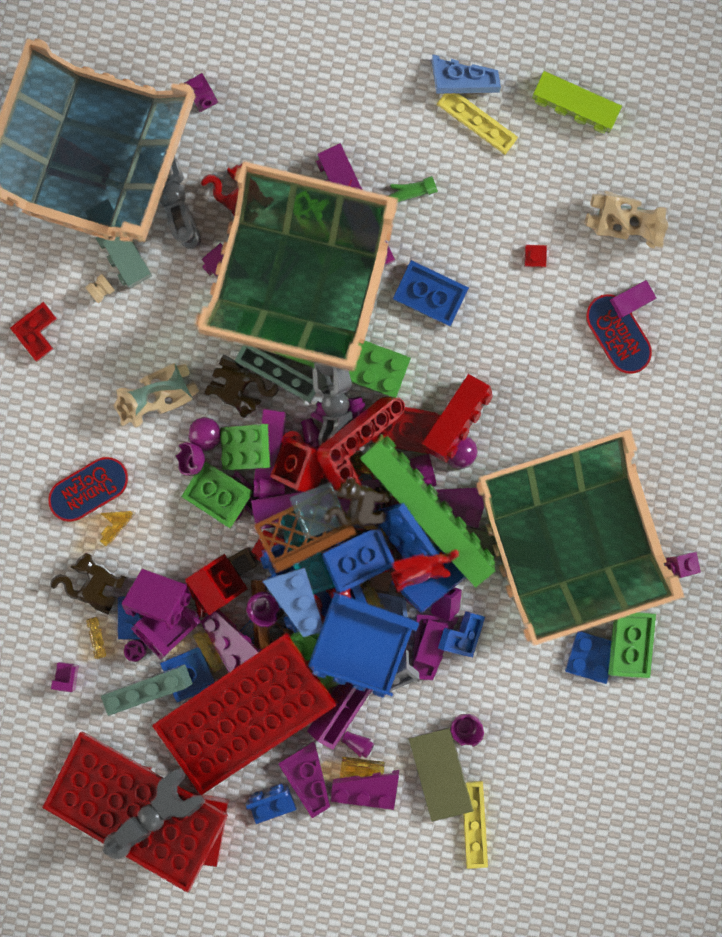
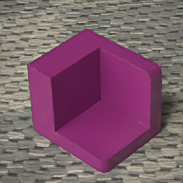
[431,587,462,621]
[51,662,79,692]

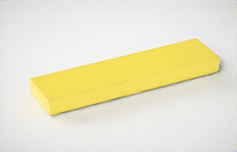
[437,93,518,155]
[463,781,488,869]

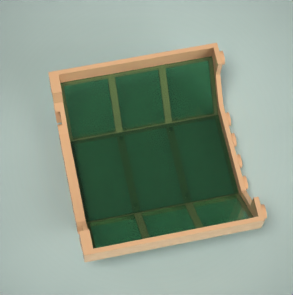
[195,161,398,372]
[476,429,684,646]

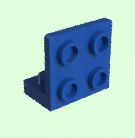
[245,783,297,824]

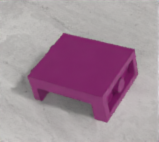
[122,569,191,630]
[131,606,201,660]

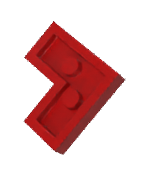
[10,302,58,362]

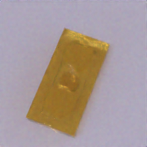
[193,631,223,673]
[340,757,385,778]

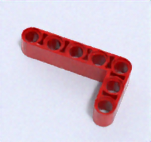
[316,397,405,501]

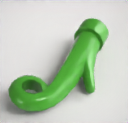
[374,176,438,224]

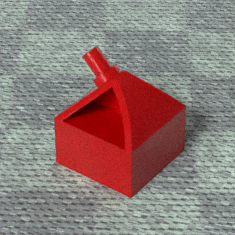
[270,437,327,495]
[185,553,248,617]

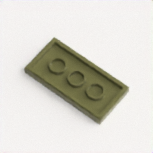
[409,727,474,822]

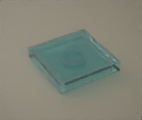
[290,482,342,539]

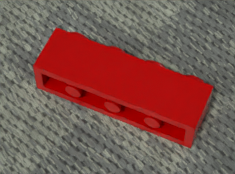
[422,374,493,463]

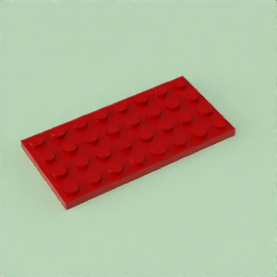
[152,633,337,795]
[42,731,228,893]

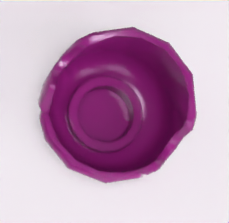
[189,417,221,452]
[447,436,478,470]
[175,442,205,476]
[246,592,280,627]
[450,714,484,747]

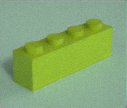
[532,71,622,134]

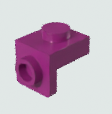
[185,73,218,112]
[409,454,437,487]
[664,552,701,578]

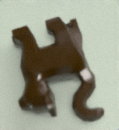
[204,354,279,418]
[324,477,391,530]
[50,553,126,615]

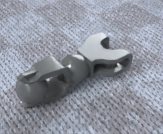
[140,148,201,249]
[313,348,354,446]
[103,769,205,859]

